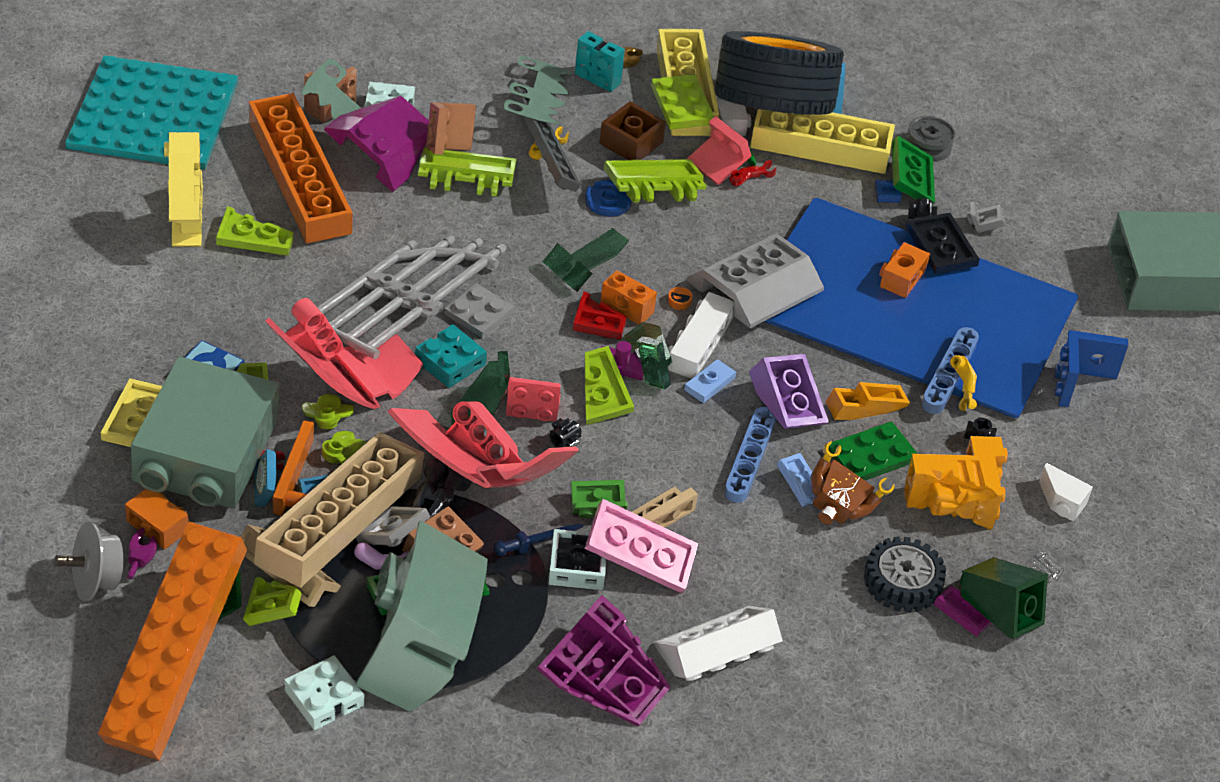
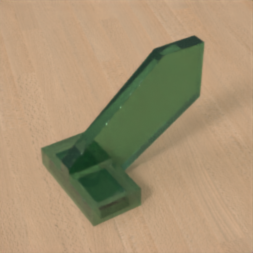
[542,228,629,292]
[624,322,672,390]
[451,351,510,433]

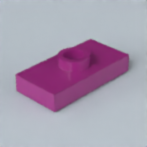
[933,585,991,637]

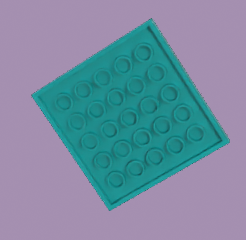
[65,55,238,170]

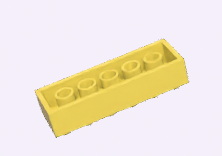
[656,29,719,136]
[750,109,895,174]

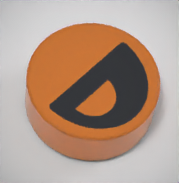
[668,287,693,310]

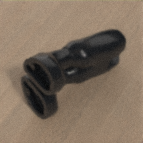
[412,458,472,521]

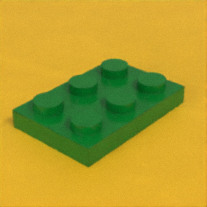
[892,136,935,205]
[828,421,918,481]

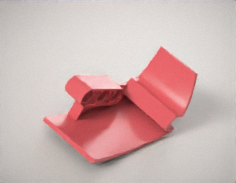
[265,298,423,409]
[388,401,579,488]

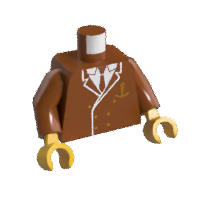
[810,441,895,525]

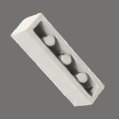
[666,292,735,379]

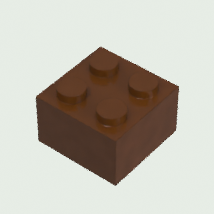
[599,101,666,160]

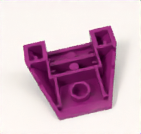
[324,96,429,192]
[537,595,671,726]

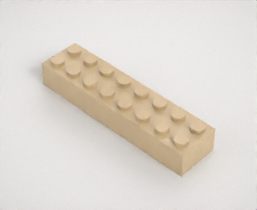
[254,432,424,588]

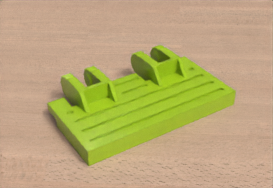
[418,148,517,197]
[604,159,707,203]

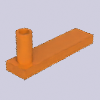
[273,420,314,516]

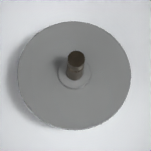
[54,522,123,601]

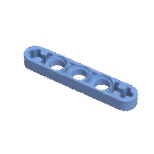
[922,327,979,414]
[725,407,776,503]

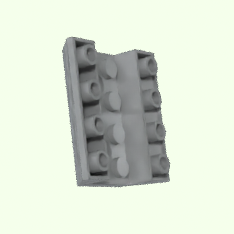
[687,233,824,328]

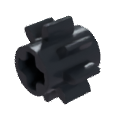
[908,198,937,219]
[549,417,582,448]
[964,417,997,440]

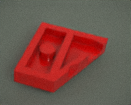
[573,291,627,340]

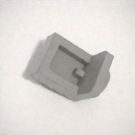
[967,201,1005,233]

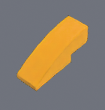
[825,382,910,420]

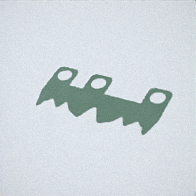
[504,56,572,124]
[301,59,382,120]

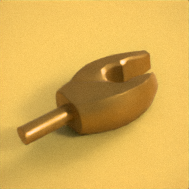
[622,47,643,68]

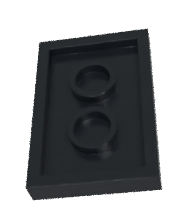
[906,212,980,274]

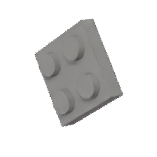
[444,283,514,338]
[356,506,430,547]

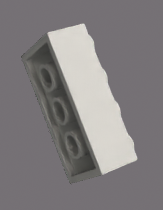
[654,606,782,681]

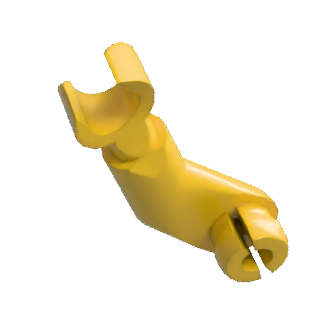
[529,126,569,160]
[950,355,977,411]

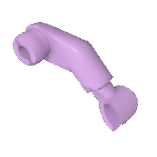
[354,542,410,570]

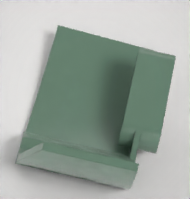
[355,520,488,712]

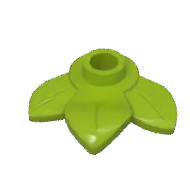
[302,393,354,429]
[321,431,367,465]

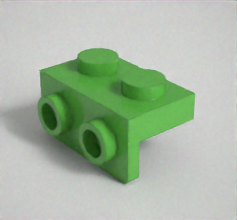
[570,480,628,518]

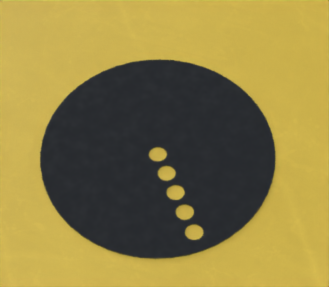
[283,489,548,689]

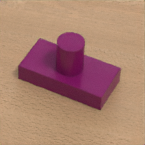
[600,341,650,381]

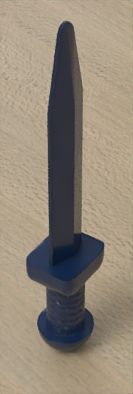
[494,524,584,556]

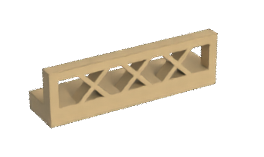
[632,487,698,528]
[240,524,341,607]

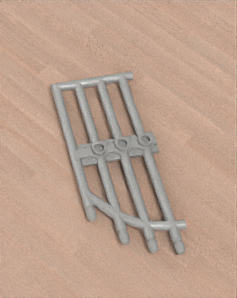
[317,235,507,360]

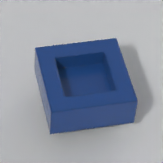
[874,180,902,203]

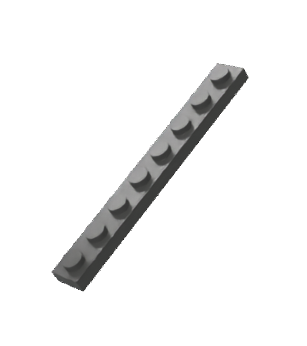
[508,78,581,192]

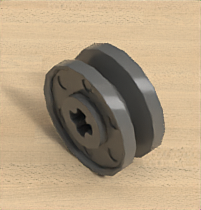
[906,116,955,161]

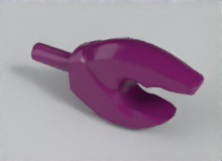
[127,528,157,579]

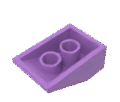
[749,354,829,429]

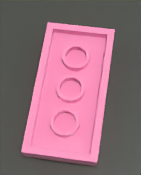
[585,499,698,593]

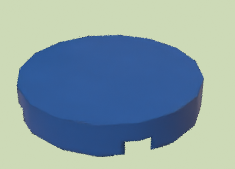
[585,180,632,217]

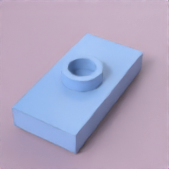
[684,359,736,403]
[777,453,815,507]

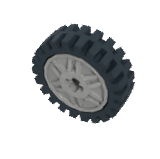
[864,537,946,612]

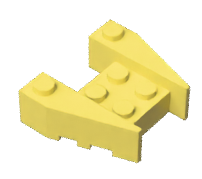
[164,132,203,247]

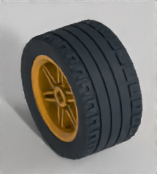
[714,31,844,115]

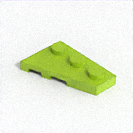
[216,206,294,256]
[584,346,634,425]

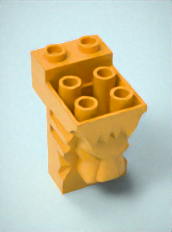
[903,436,1008,529]

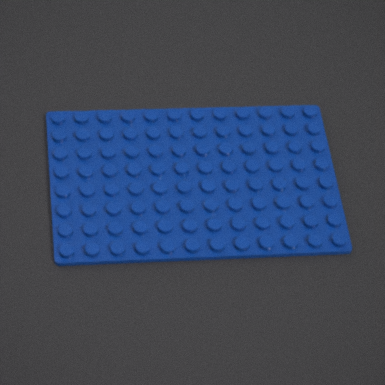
[764,198,1078,418]

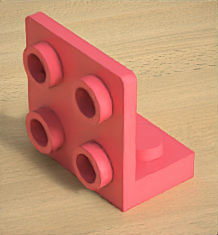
[687,116,751,185]
[506,377,561,422]

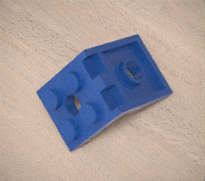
[1054,330,1128,407]

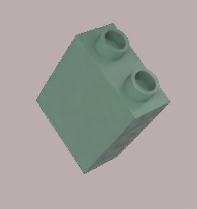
[1108,211,1220,311]
[131,356,280,509]

